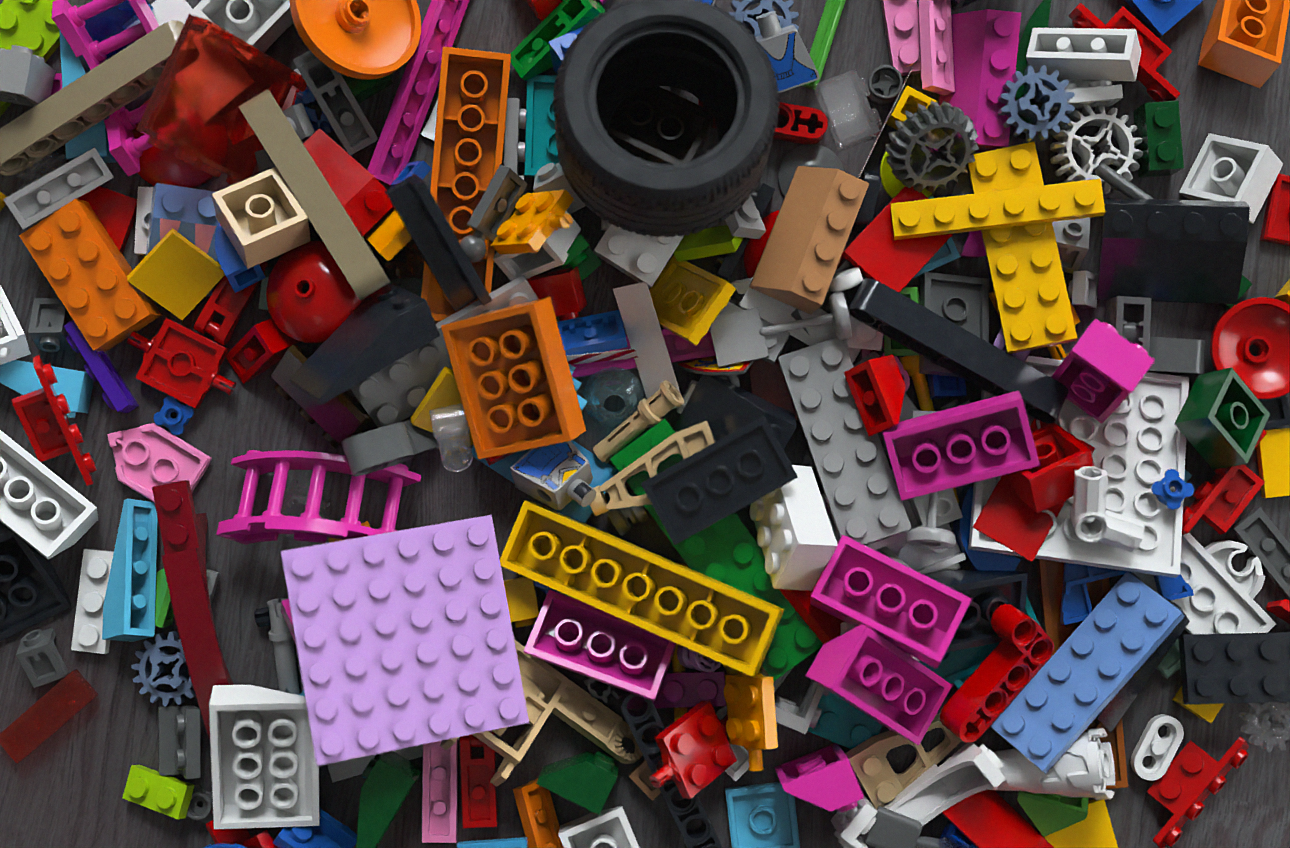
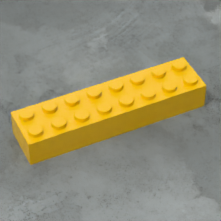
[500,500,785,677]

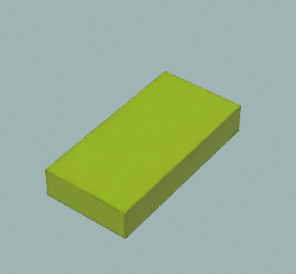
[673,225,744,262]

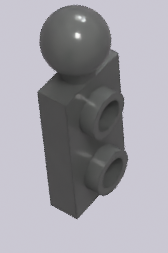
[460,164,527,263]

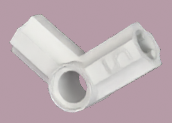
[1069,466,1145,553]

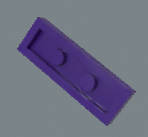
[64,320,139,413]

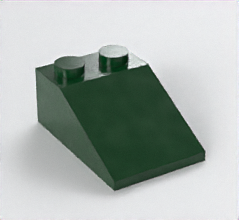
[356,750,423,848]

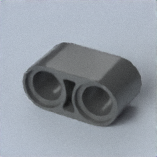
[1147,337,1206,375]
[341,422,415,477]

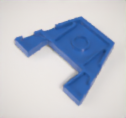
[1060,562,1194,625]

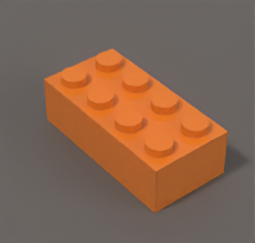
[19,199,162,351]

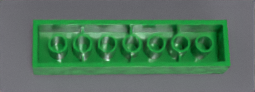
[610,419,824,681]

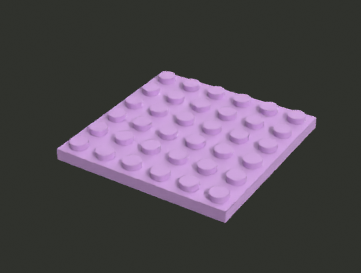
[281,515,529,766]

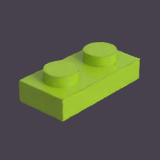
[122,765,195,819]

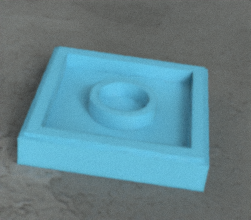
[725,782,800,848]

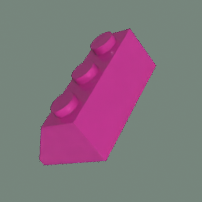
[774,743,864,813]

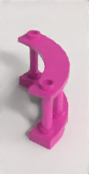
[52,0,203,177]
[216,450,421,545]

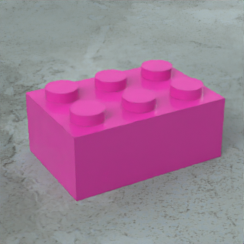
[1051,318,1155,424]

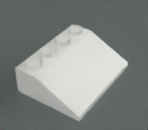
[209,685,320,829]

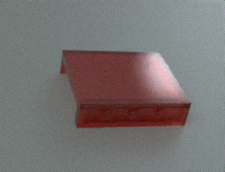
[136,14,307,185]

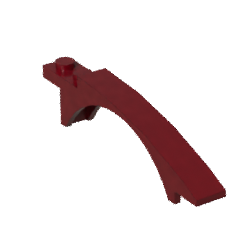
[152,480,234,742]

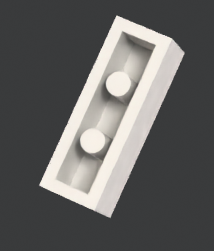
[1026,28,1142,81]

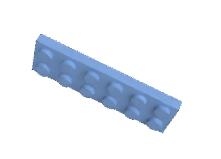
[991,571,1185,774]

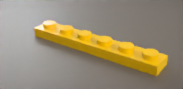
[891,179,1105,240]

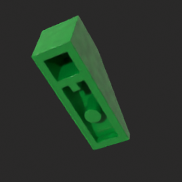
[510,0,605,81]

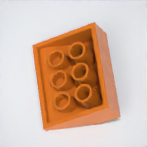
[441,297,586,459]

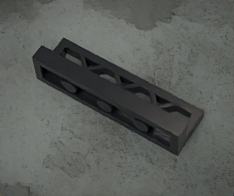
[385,174,492,312]

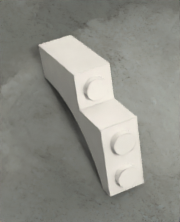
[874,742,1006,826]

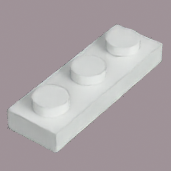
[71,549,114,654]

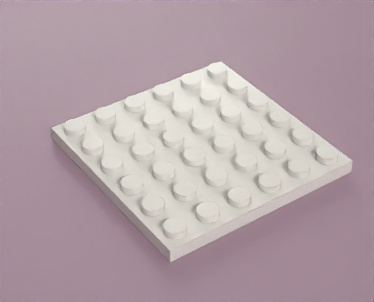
[968,356,1189,578]

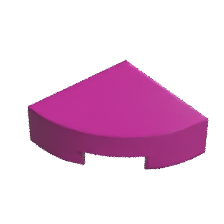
[960,230,986,259]

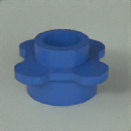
[153,395,194,435]
[1151,469,1194,510]

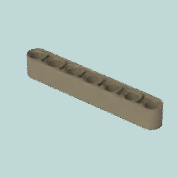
[0,20,198,176]
[238,89,390,301]

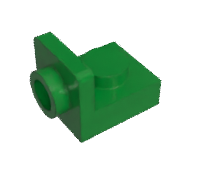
[560,235,601,282]

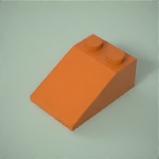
[1198,0,1290,89]

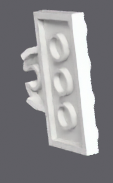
[1131,533,1276,634]

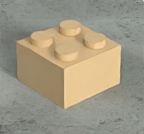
[212,167,311,269]

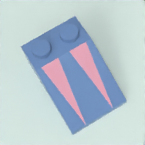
[146,183,219,297]

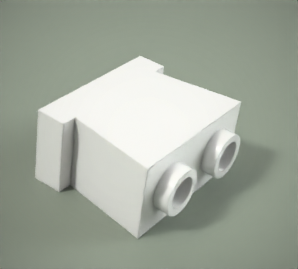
[493,211,581,281]

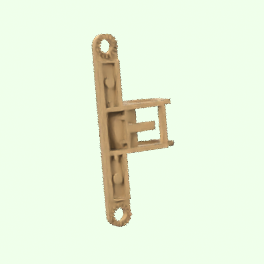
[440,639,645,787]

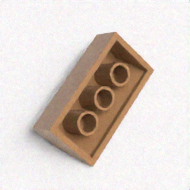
[749,166,869,315]

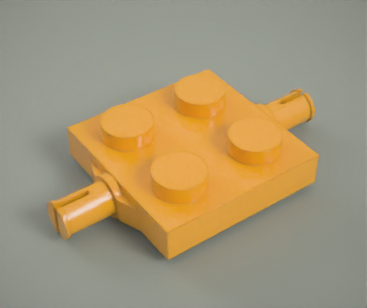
[491,189,574,254]
[724,672,778,771]

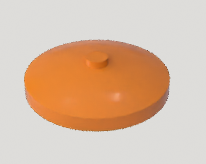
[289,0,421,79]

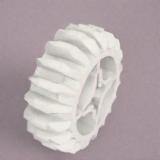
[1050,105,1143,196]

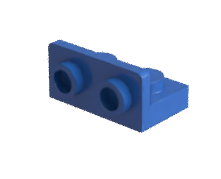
[557,310,628,356]
[273,807,357,848]

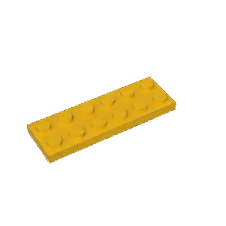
[967,141,1077,354]

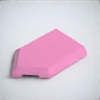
[107,423,212,503]

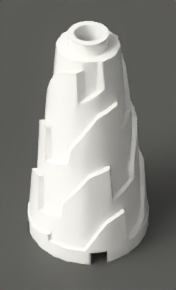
[989,728,1115,800]

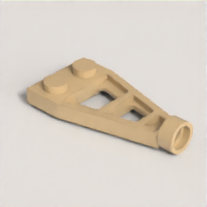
[590,421,715,516]
[845,713,962,811]

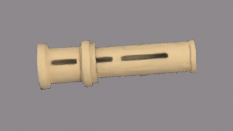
[593,380,684,463]

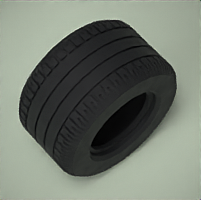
[554,0,779,238]

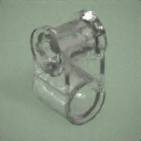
[429,403,473,472]

